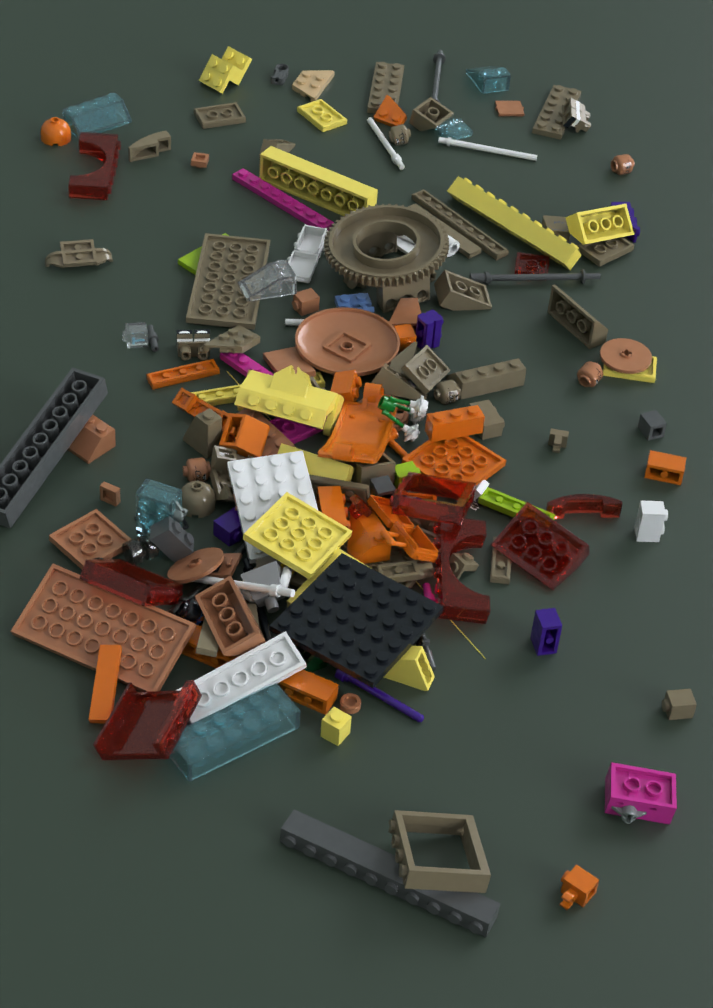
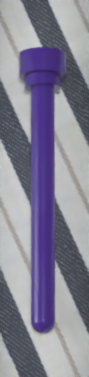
[335,669,424,722]

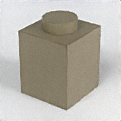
[662,688,697,720]

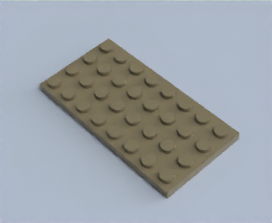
[186,233,271,330]

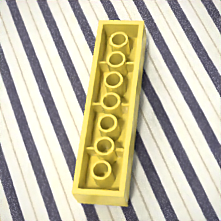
[259,146,378,216]

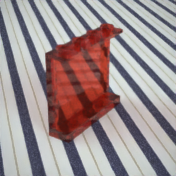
[93,680,202,760]

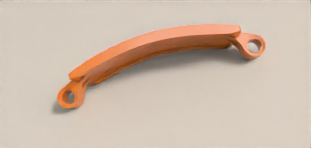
[318,382,398,464]

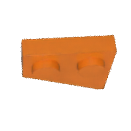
[373,95,407,127]

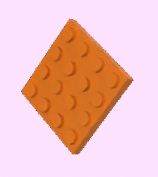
[402,436,506,501]

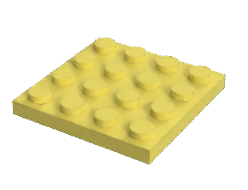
[243,492,352,580]

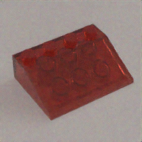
[491,502,590,591]

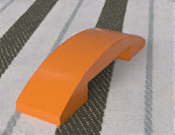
[172,388,229,432]

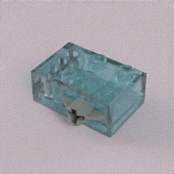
[136,478,188,540]

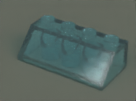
[63,93,132,140]

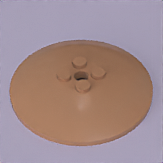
[295,307,400,376]

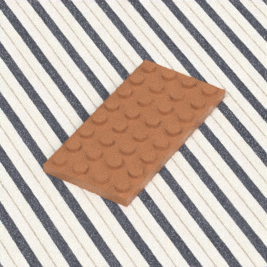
[11,564,196,698]

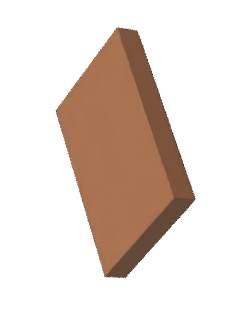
[263,346,316,377]

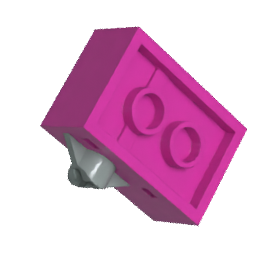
[605,762,677,825]

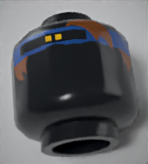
[177,598,205,626]

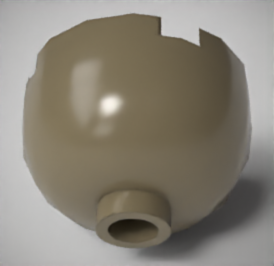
[178,481,216,518]

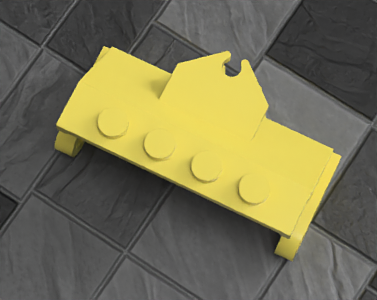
[234,365,344,437]

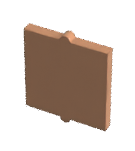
[495,101,524,116]

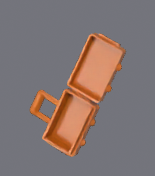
[367,495,439,563]

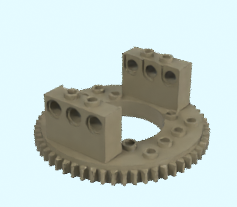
[324,204,449,313]

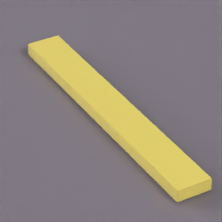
[191,372,325,406]

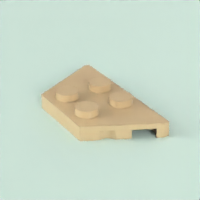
[292,70,335,102]

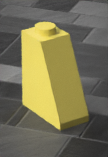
[384,646,435,691]

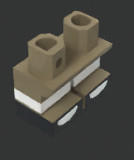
[562,98,591,133]
[176,329,210,360]

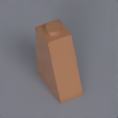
[389,298,421,334]

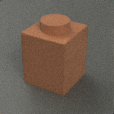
[292,288,320,316]

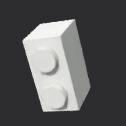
[634,501,668,542]

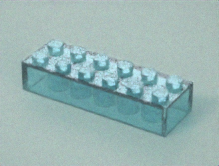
[166,683,301,782]

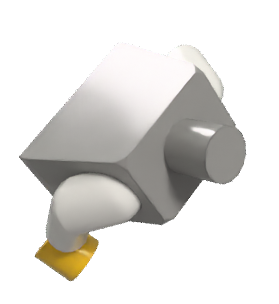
[240,561,295,613]

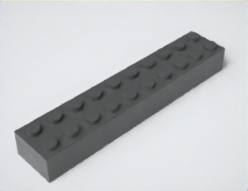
[0,367,108,528]

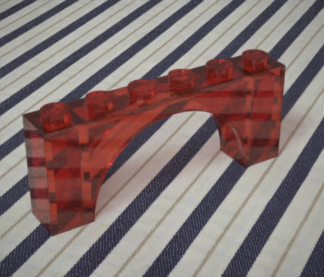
[68,132,121,200]
[433,515,490,624]

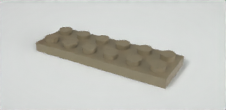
[367,62,405,113]
[532,85,582,140]

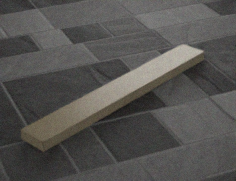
[411,189,509,261]

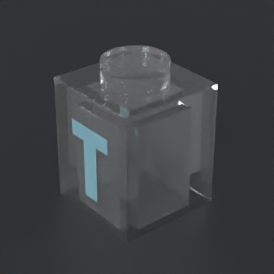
[122,322,148,348]

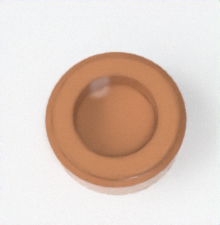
[340,693,361,714]

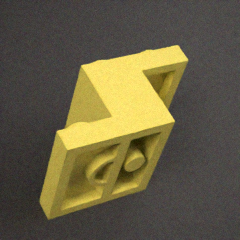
[199,46,252,94]

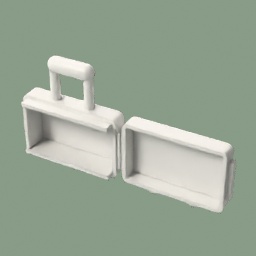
[283,224,328,283]

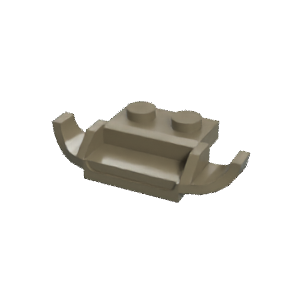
[45,239,113,268]

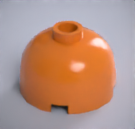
[40,117,72,146]

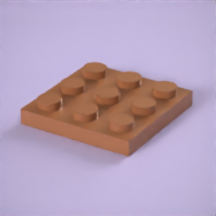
[49,509,133,573]

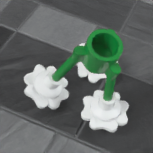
[378,395,428,442]

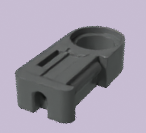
[271,64,289,85]

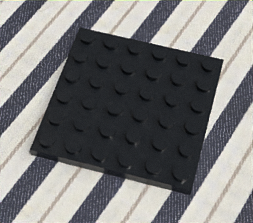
[270,553,443,688]

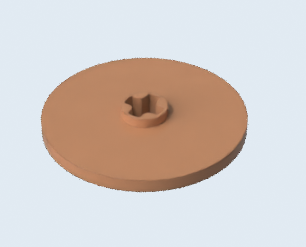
[600,338,652,374]
[167,547,225,584]

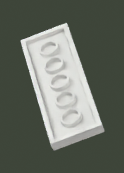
[174,631,307,728]

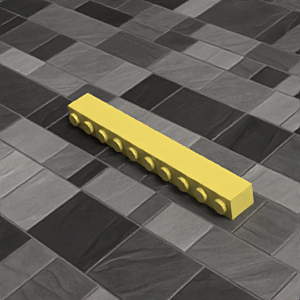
[447,176,582,270]

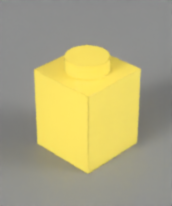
[320,707,352,746]

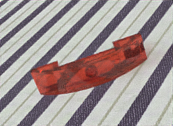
[546,494,623,519]

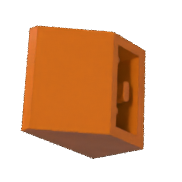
[219,413,270,458]

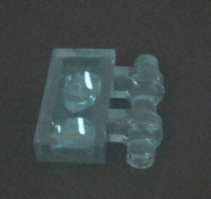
[435,118,473,140]

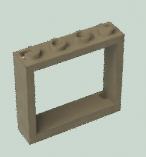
[388,810,491,893]

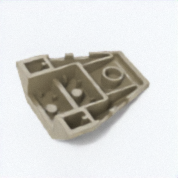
[210,445,254,503]

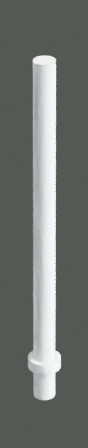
[438,137,538,161]

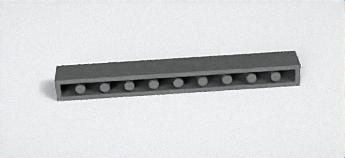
[280,809,500,937]

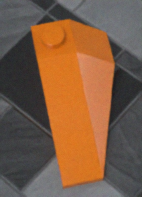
[347,504,391,564]

